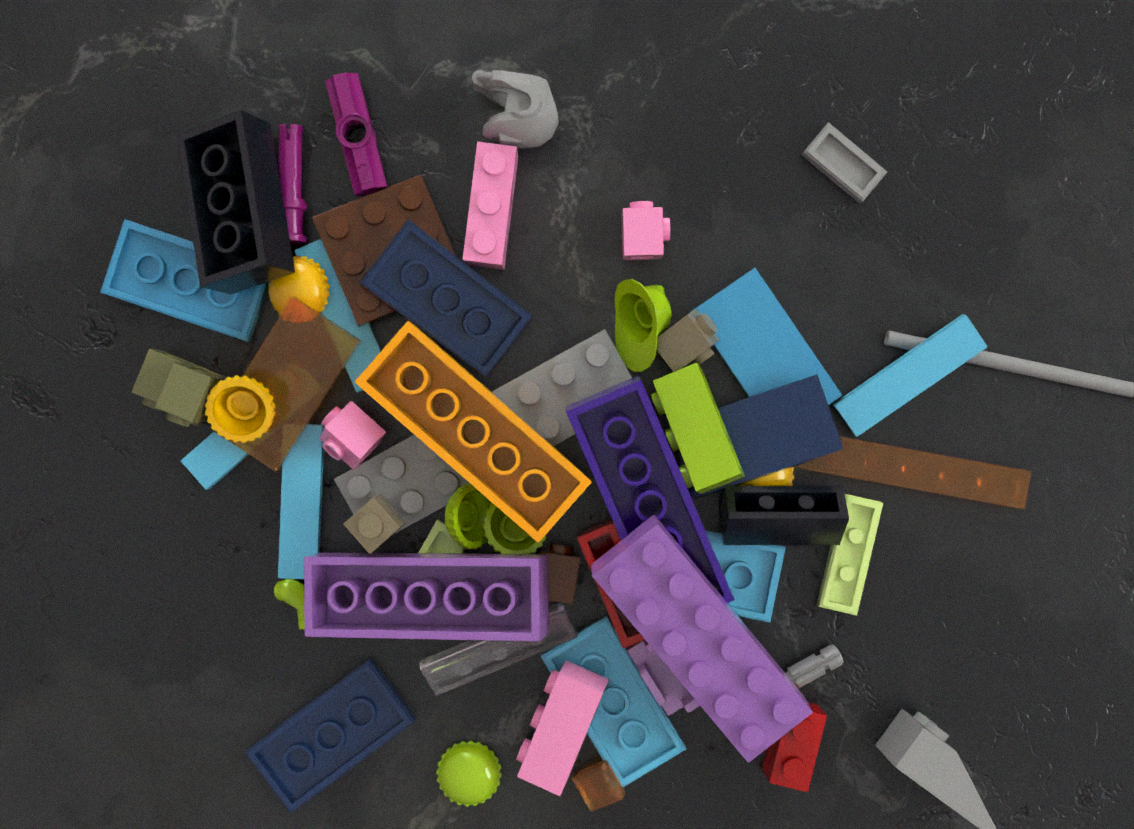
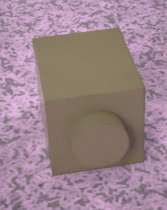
[343,494,406,554]

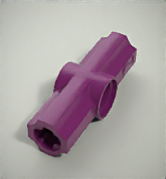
[325,72,388,197]

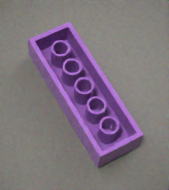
[591,514,813,763]
[304,552,549,641]

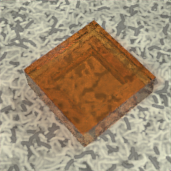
[572,760,626,812]

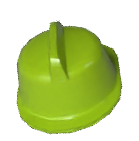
[615,279,672,372]

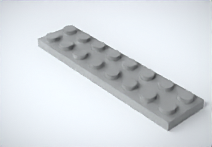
[334,329,632,535]

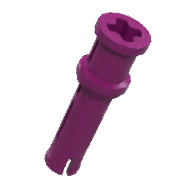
[278,124,307,245]

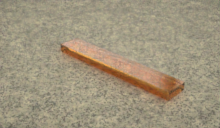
[794,436,1032,509]

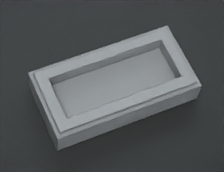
[801,122,887,204]

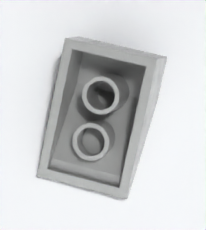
[875,709,996,829]

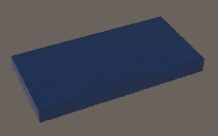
[360,219,532,377]
[668,374,844,500]
[245,657,416,814]

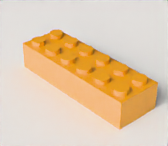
[355,321,592,543]

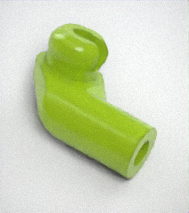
[274,579,305,629]

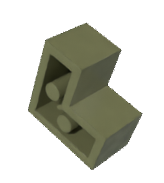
[132,348,227,427]

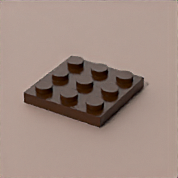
[312,174,456,327]

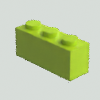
[651,363,745,494]

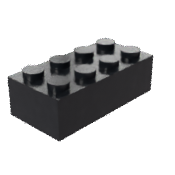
[176,110,295,294]

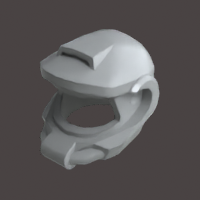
[472,70,559,148]

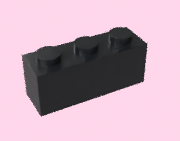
[720,486,849,545]

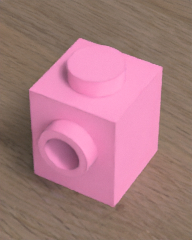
[621,201,670,260]
[320,401,386,470]

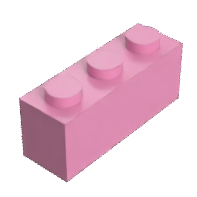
[463,141,519,270]
[516,660,609,796]

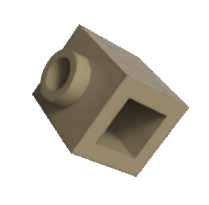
[657,309,720,372]

